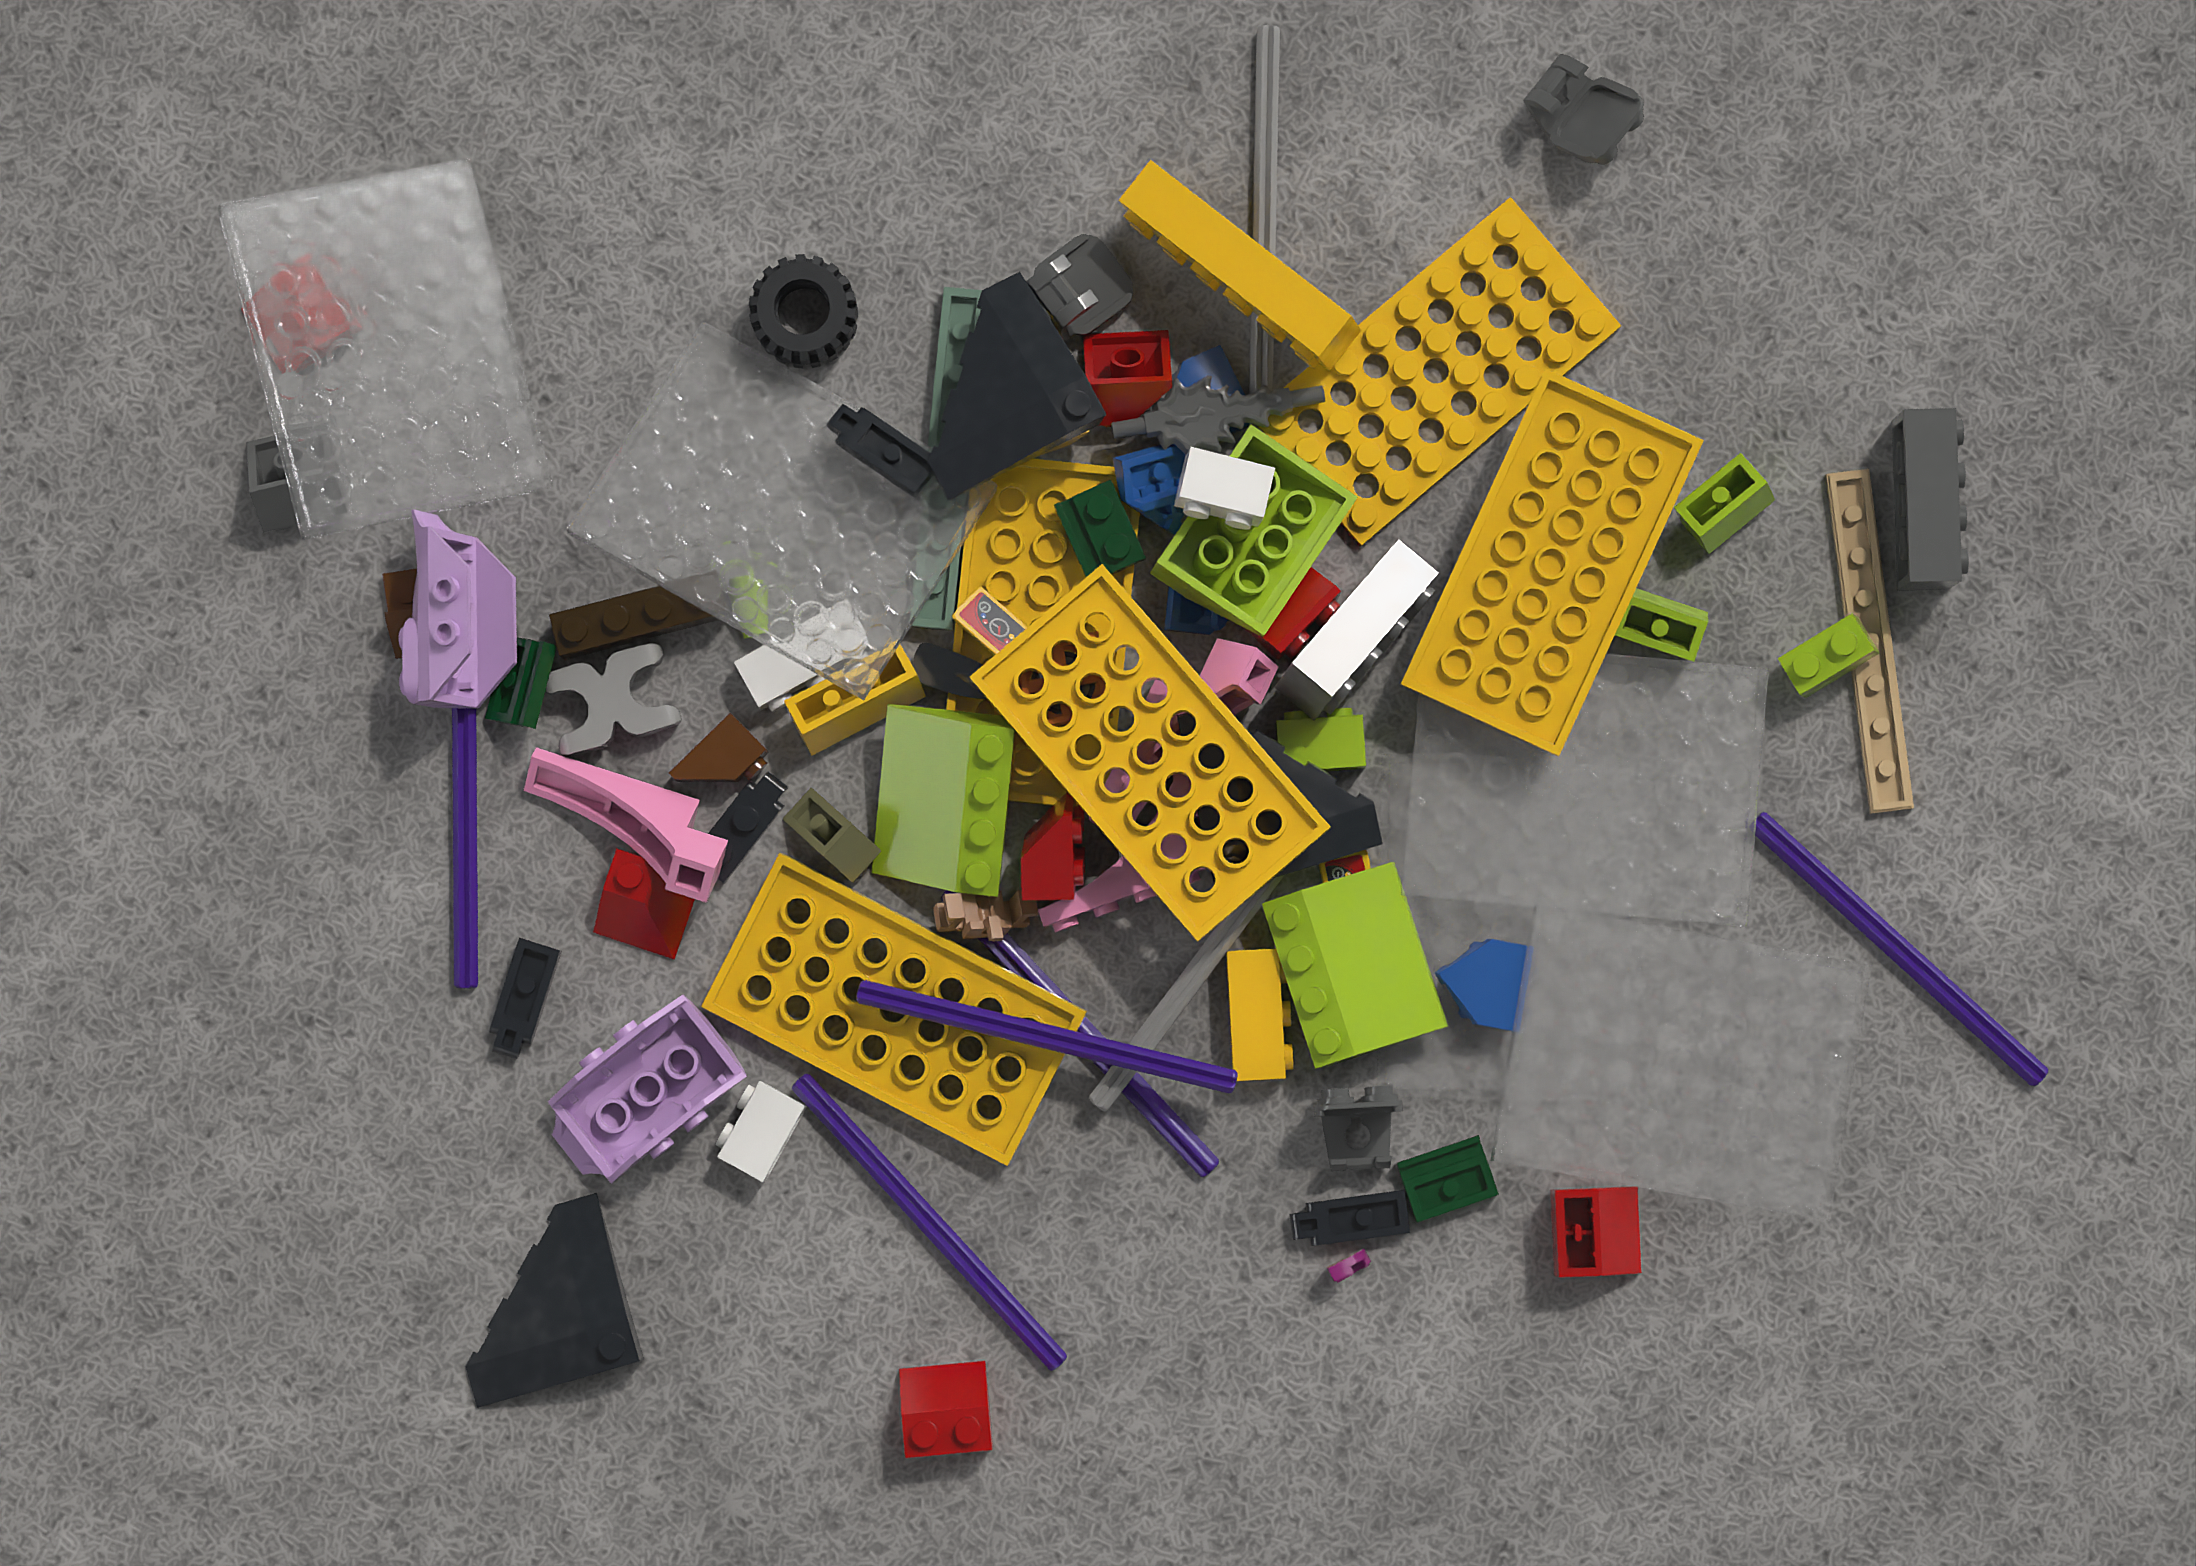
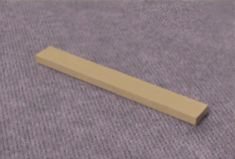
[1825,469,1914,814]

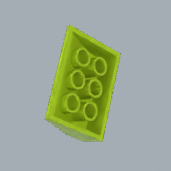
[1150,424,1358,637]
[872,704,1016,897]
[1262,862,1448,1069]

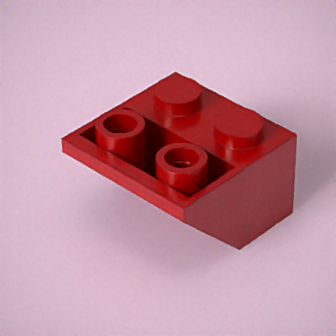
[1243,567,1341,661]
[1021,792,1086,900]
[1550,1186,1642,1277]

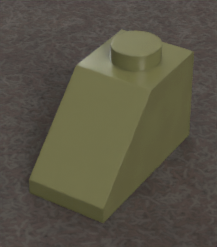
[783,787,881,883]

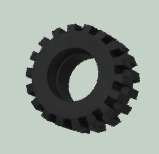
[749,254,859,369]

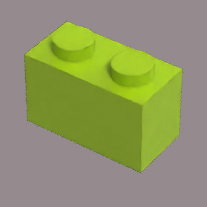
[1674,453,1775,554]
[1615,588,1708,662]
[1778,613,1880,698]
[1275,708,1366,772]

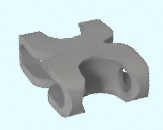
[545,644,682,757]

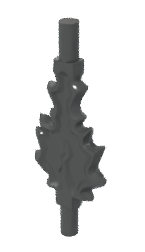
[1111,376,1325,455]

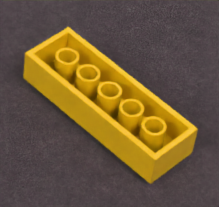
[1118,160,1361,371]

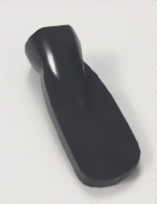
[914,643,987,699]

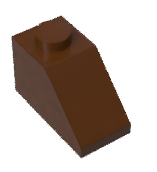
[669,713,769,782]

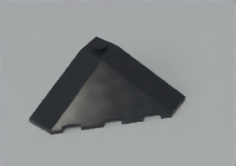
[928,272,1106,501]
[1177,713,1383,884]
[465,1193,644,1408]

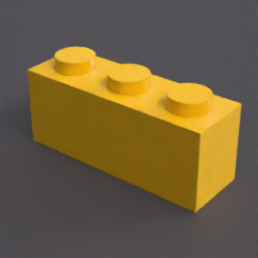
[784,641,926,756]
[1226,949,1294,1082]

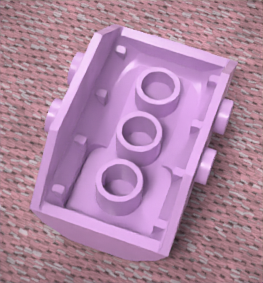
[399,509,517,709]
[548,995,747,1183]

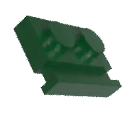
[1054,480,1146,577]
[485,637,557,729]
[1396,1135,1499,1222]

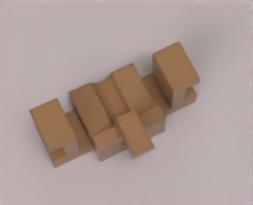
[933,890,1038,941]

